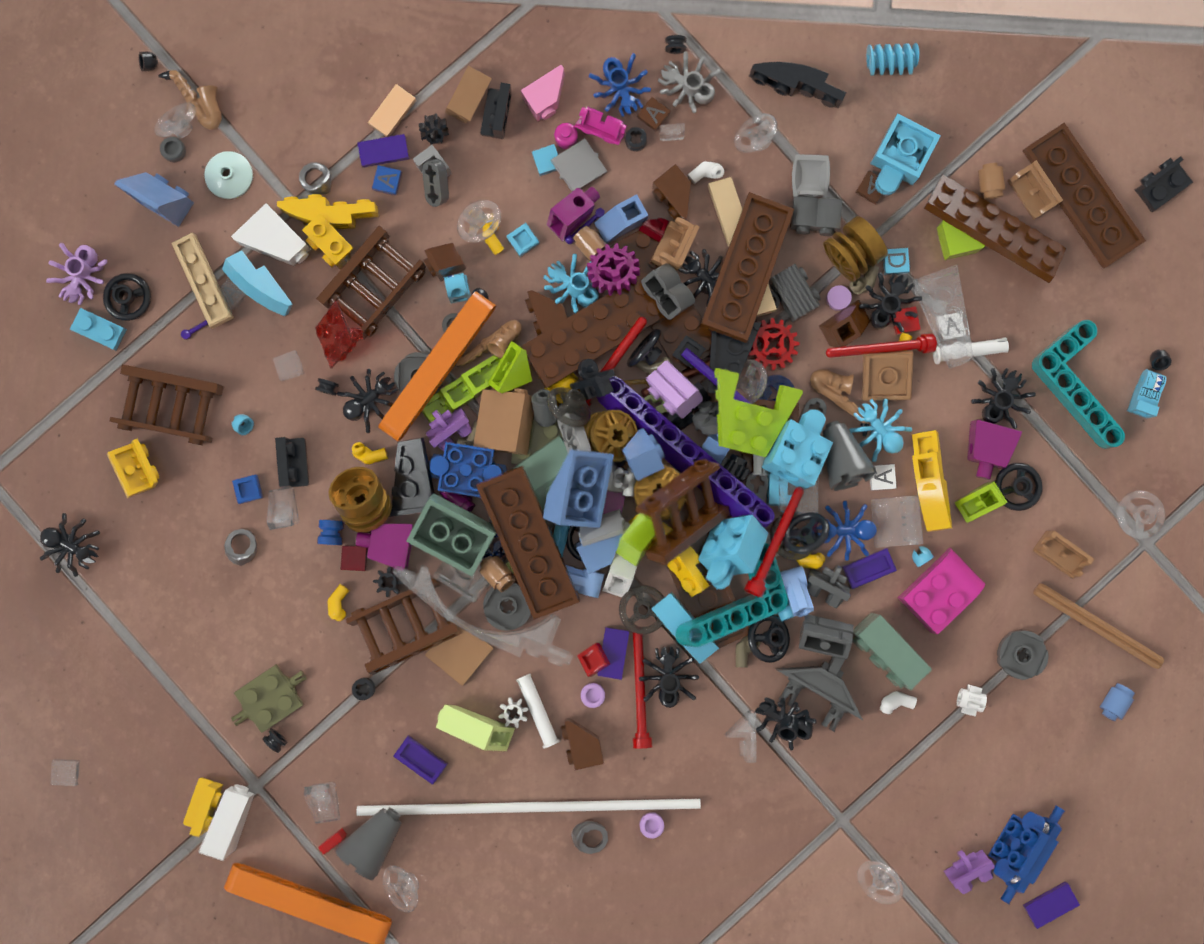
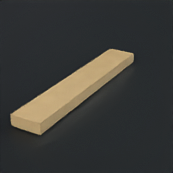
[708,177,777,317]

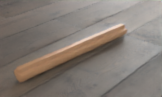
[1033,583,1164,669]

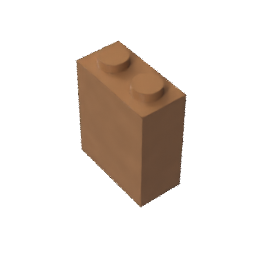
[473,387,534,455]

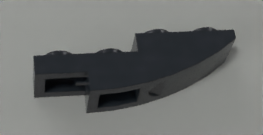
[749,62,846,109]

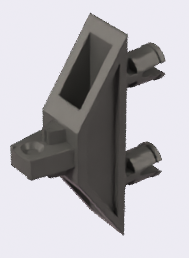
[776,656,863,732]

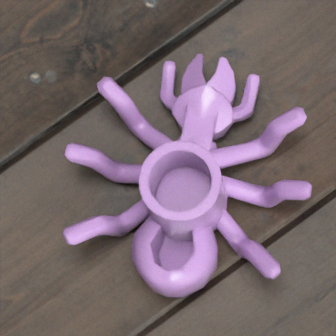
[46,243,108,305]

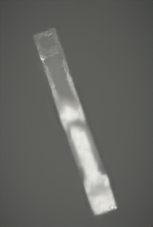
[393,565,573,666]

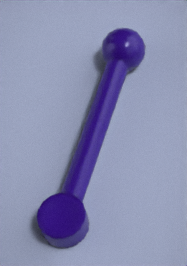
[565,208,605,244]
[181,320,208,340]

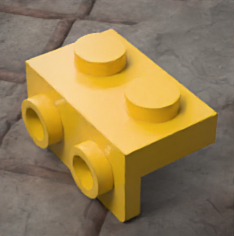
[302,214,353,270]
[107,438,159,498]
[183,777,223,837]

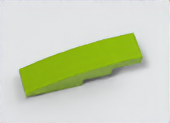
[422,355,502,423]

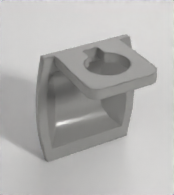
[792,154,830,198]

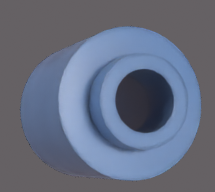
[1100,683,1135,721]

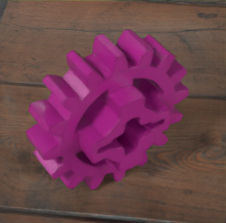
[587,243,640,296]

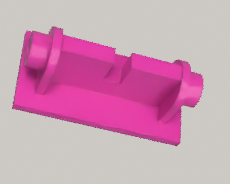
[574,106,627,145]

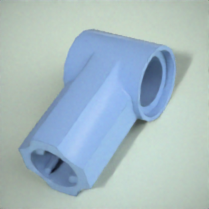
[566,565,605,598]
[780,566,814,617]

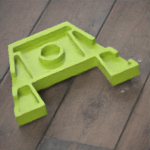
[715,368,803,457]

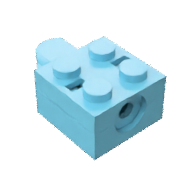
[870,114,941,195]
[761,409,833,490]
[698,515,769,589]

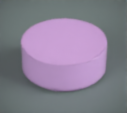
[826,285,852,311]
[581,683,605,708]
[640,812,664,838]

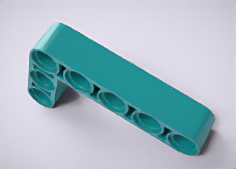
[1032,320,1125,449]
[675,543,788,647]

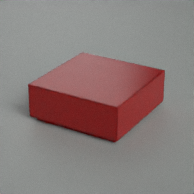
[894,306,921,335]
[577,643,610,677]
[318,828,347,854]

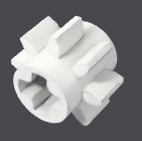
[957,685,987,716]
[498,697,529,728]

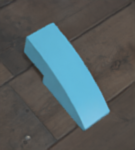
[222,250,292,316]
[651,592,719,664]

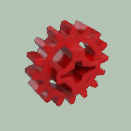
[748,318,800,371]

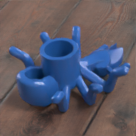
[589,53,651,117]
[816,501,877,561]

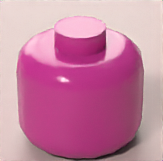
[554,123,578,149]

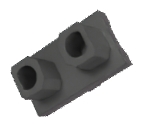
[807,565,851,608]

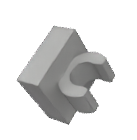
[607,466,629,493]

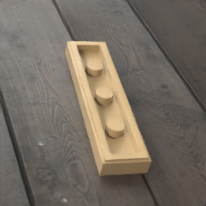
[172,232,234,329]

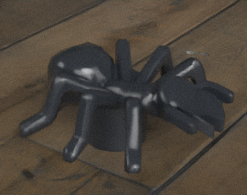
[678,249,723,308]
[859,272,922,333]
[971,368,1036,429]
[337,369,398,433]
[40,513,100,577]
[639,647,699,708]
[755,697,817,750]

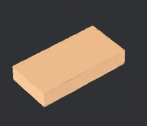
[368,84,416,137]

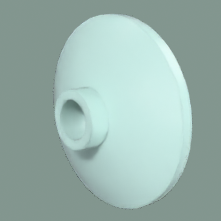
[204,151,253,199]

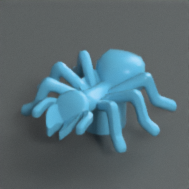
[543,254,599,313]
[849,399,912,462]

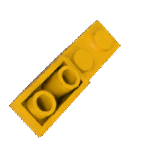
[277,194,379,229]
[912,430,952,532]
[628,515,710,597]

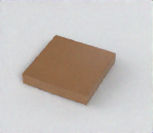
[862,351,913,401]
[425,617,494,686]

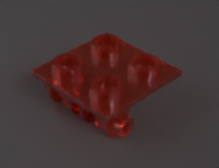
[315,300,363,368]

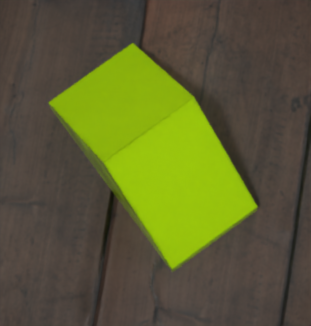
[936,220,985,260]
[488,341,532,393]
[954,482,1007,523]
[616,513,655,567]

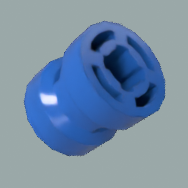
[317,520,344,545]

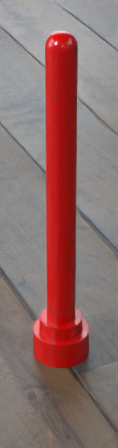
[572,317,647,417]
[826,333,937,358]
[744,487,804,598]
[632,629,652,749]

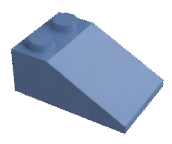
[115,172,194,227]
[543,449,614,528]

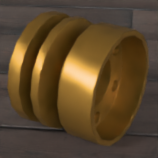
[823,216,888,282]
[581,410,638,462]
[634,465,685,521]
[328,467,392,532]

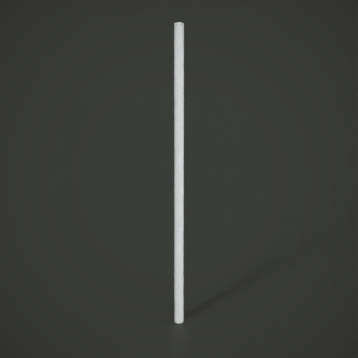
[357,799,701,816]

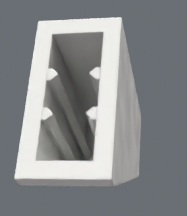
[231,203,311,266]
[602,521,637,598]
[199,784,254,860]

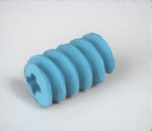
[866,43,919,76]

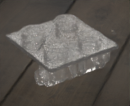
[871,495,923,548]

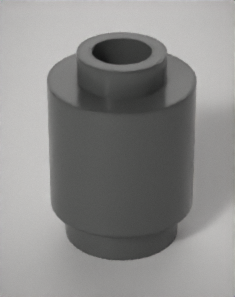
[532,389,558,427]

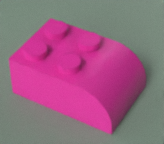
[897,548,985,635]

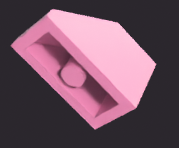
[521,65,564,121]

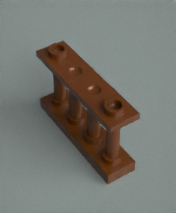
[316,225,426,339]
[109,364,224,446]
[635,459,730,565]
[345,577,462,675]

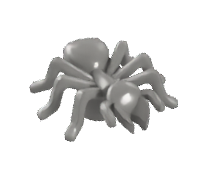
[658,52,721,113]

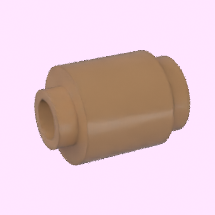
[978,163,1005,200]
[573,226,606,261]
[479,556,515,592]

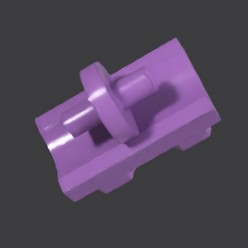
[426,407,472,451]
[944,850,995,894]

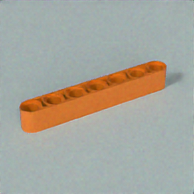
[378,291,496,442]
[224,863,392,944]

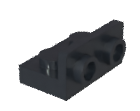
[480,82,512,139]
[1135,156,1193,212]
[275,437,309,488]

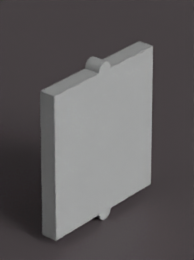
[551,139,607,191]
[578,509,625,546]

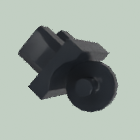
[570,359,616,401]

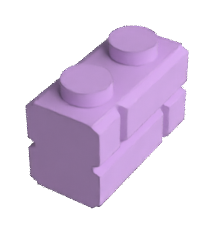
[646,360,703,418]

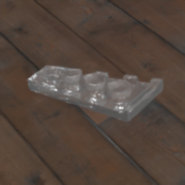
[911,264,974,369]

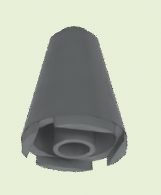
[822,421,877,491]
[335,807,402,880]

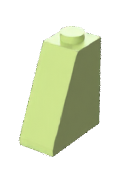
[436,704,515,751]

